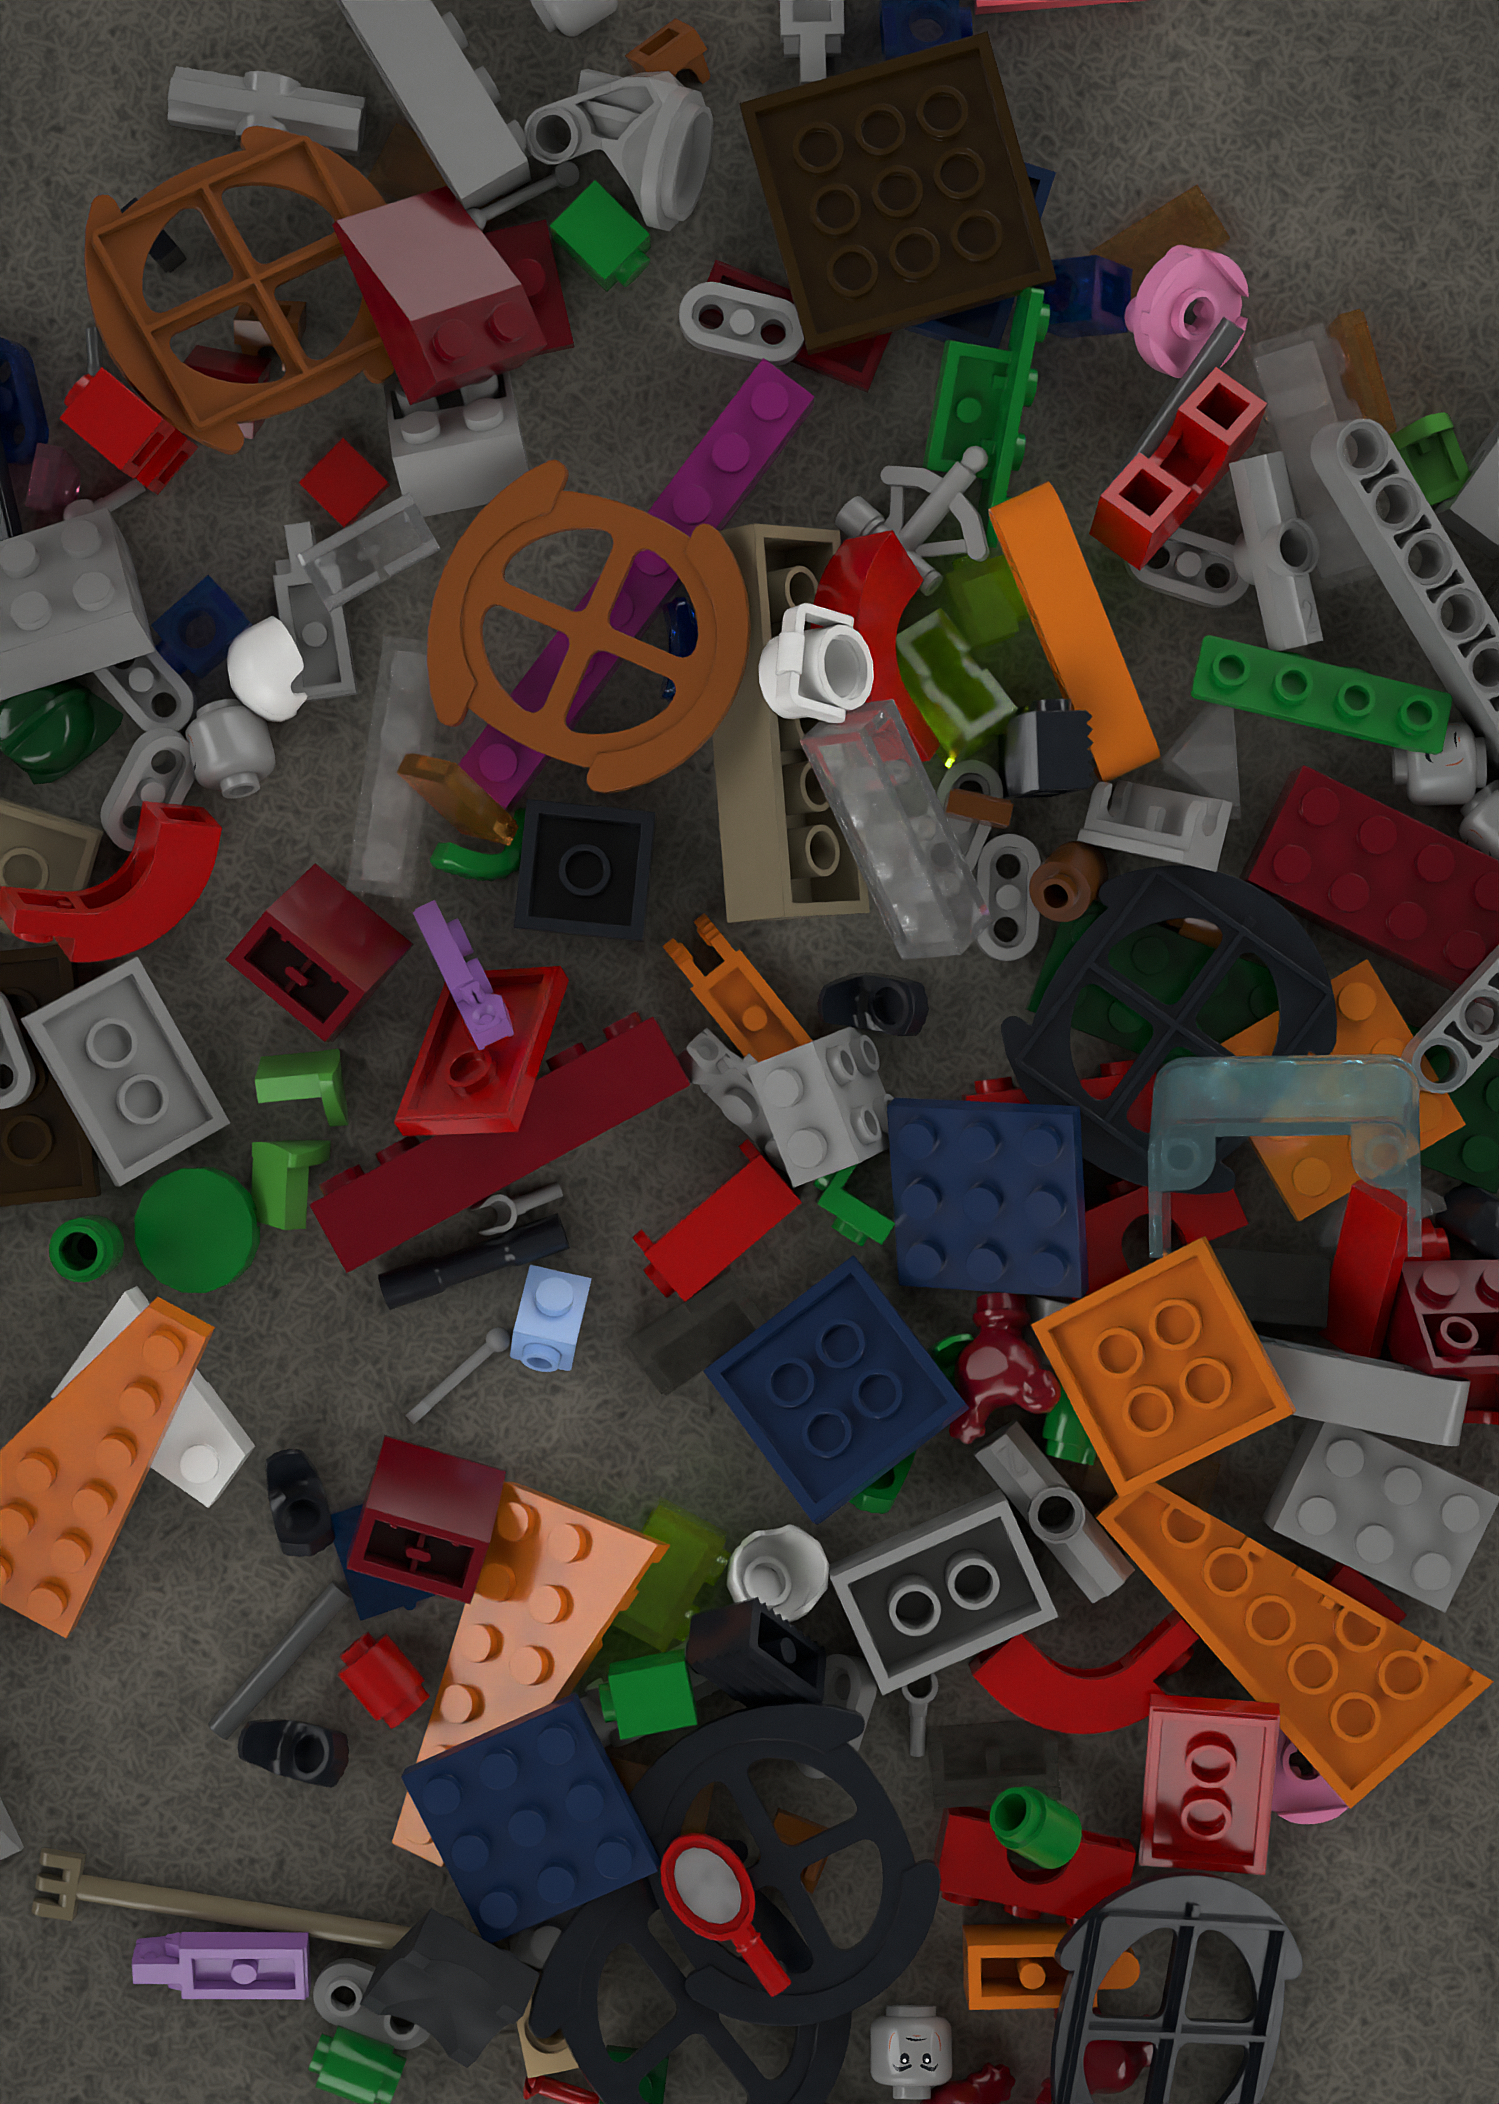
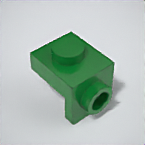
[812,1164,895,1247]

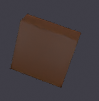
[942,788,1014,830]

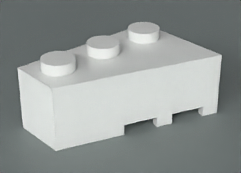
[51,1286,255,1508]

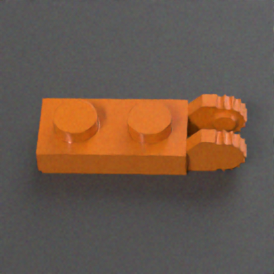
[662,913,813,1063]

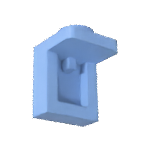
[510,1265,592,1372]

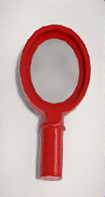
[660,1832,792,1997]

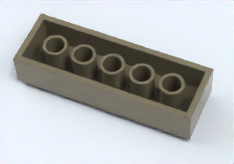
[712,523,870,923]

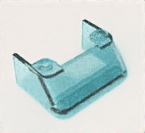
[1148,1054,1422,1258]

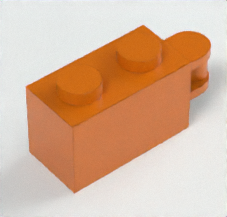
[962,1923,1140,2010]

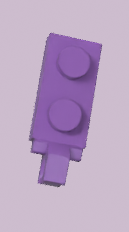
[413,900,514,1051]
[132,1932,311,2000]

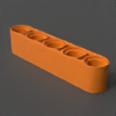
[988,481,1161,782]

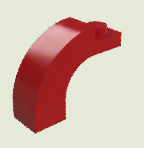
[810,530,941,768]
[0,801,222,962]
[968,1609,1199,1734]

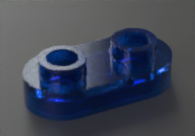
[0,337,49,466]

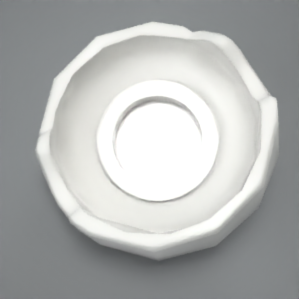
[227,616,307,722]
[726,1524,829,1623]

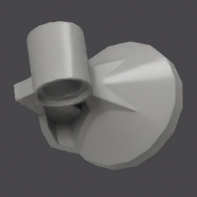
[524,69,714,231]

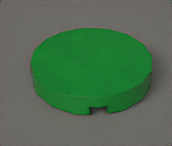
[134,1167,260,1293]

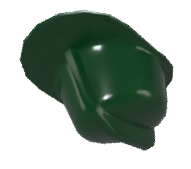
[0,678,124,785]

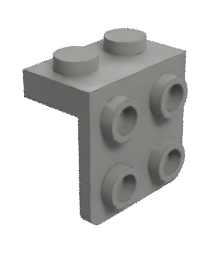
[746,1026,894,1187]

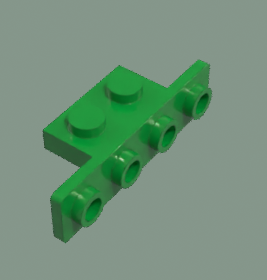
[922,287,1050,548]
[1190,635,1453,755]

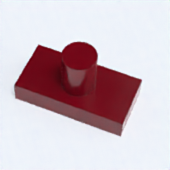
[484,219,575,357]

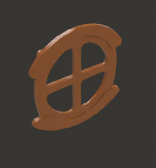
[84,126,394,455]
[427,460,751,794]

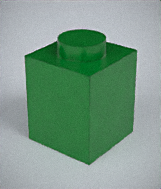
[550,180,651,292]
[599,1648,697,1740]

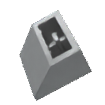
[383,371,529,520]

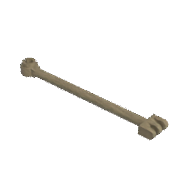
[31,1848,510,1951]

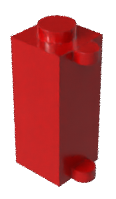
[632,1138,802,1302]

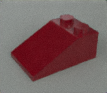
[332,186,547,406]

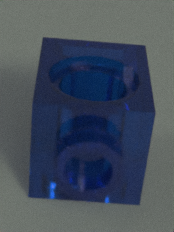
[878,0,973,62]
[1043,255,1133,338]
[151,575,254,679]

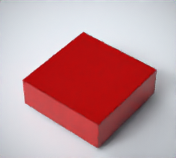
[298,438,390,530]

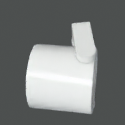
[758,603,874,723]

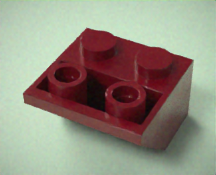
[225,863,414,1042]
[1385,1259,1499,1375]
[347,1435,506,1605]

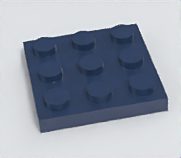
[887,1098,1089,1298]
[703,1255,970,1525]
[401,1693,661,1944]

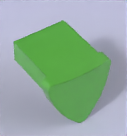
[1390,412,1471,506]
[255,1049,349,1127]
[251,1140,331,1230]

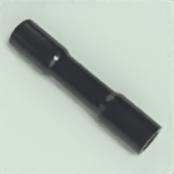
[378,1213,570,1310]

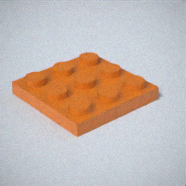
[1200,959,1466,1222]
[1031,1236,1297,1499]

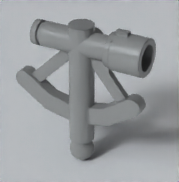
[835,446,990,596]

